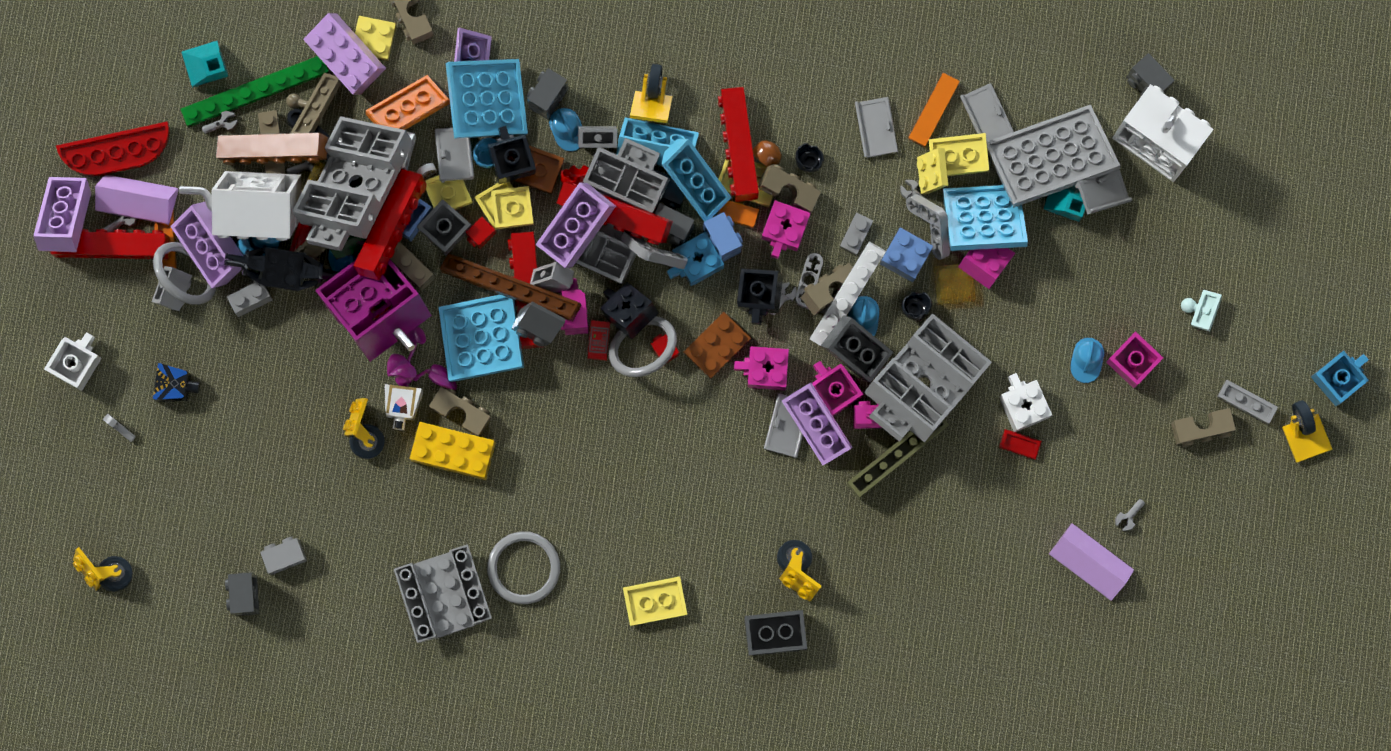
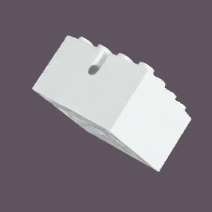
[1112,84,1213,182]
[179,171,301,241]

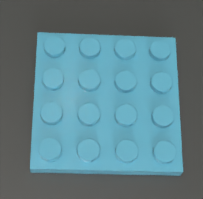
[446,59,528,139]
[943,185,1028,251]
[439,295,524,382]

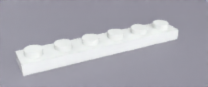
[810,241,886,346]

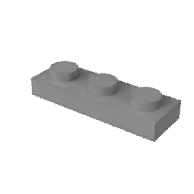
[1217,380,1278,425]

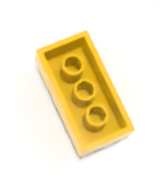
[410,422,496,480]

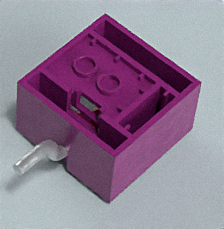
[315,260,432,362]

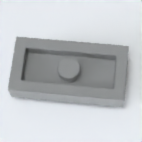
[839,213,873,256]

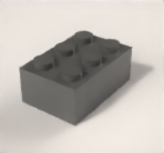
[821,315,893,383]
[744,610,807,656]

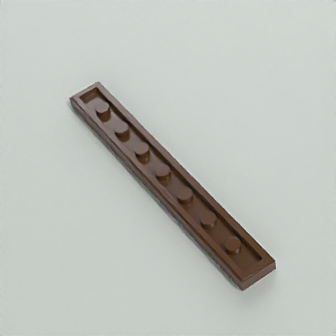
[440,253,582,322]

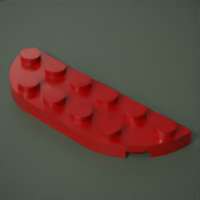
[56,121,170,176]

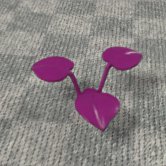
[387,326,457,390]

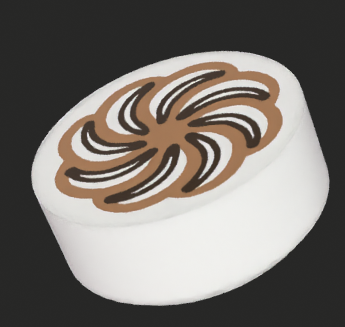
[417,163,437,179]

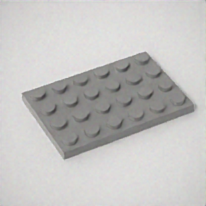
[987,105,1120,208]

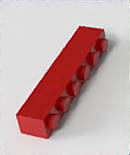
[718,87,759,202]
[353,169,427,281]
[557,182,673,245]
[50,229,170,259]
[508,232,544,349]

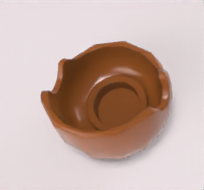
[753,140,782,167]

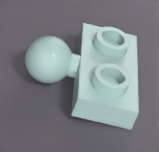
[1181,290,1222,332]

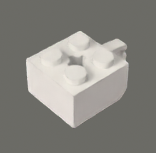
[44,332,102,391]
[1000,373,1052,432]

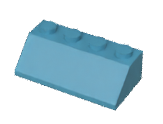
[616,117,699,167]
[662,139,732,222]

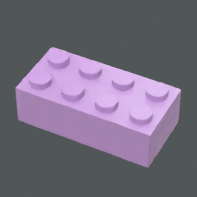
[303,13,386,95]
[33,177,91,252]
[536,183,616,268]
[170,202,243,288]

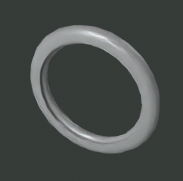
[153,242,216,305]
[609,316,677,377]
[487,531,560,604]

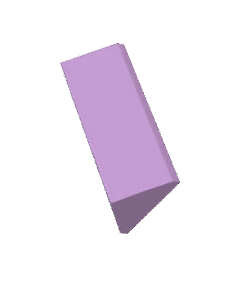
[454,28,491,62]
[95,175,179,225]
[782,383,853,465]
[1049,523,1134,601]

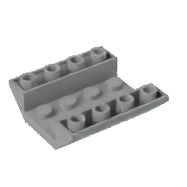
[394,544,492,643]

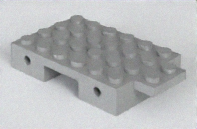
[292,116,413,251]
[576,138,670,284]
[864,313,992,442]

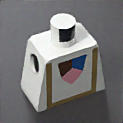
[385,384,423,430]

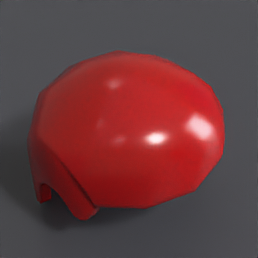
[561,165,589,185]

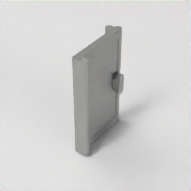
[960,83,1014,142]
[855,97,898,158]
[435,128,474,183]
[1075,170,1132,215]
[764,393,803,458]

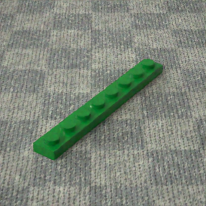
[180,56,329,127]

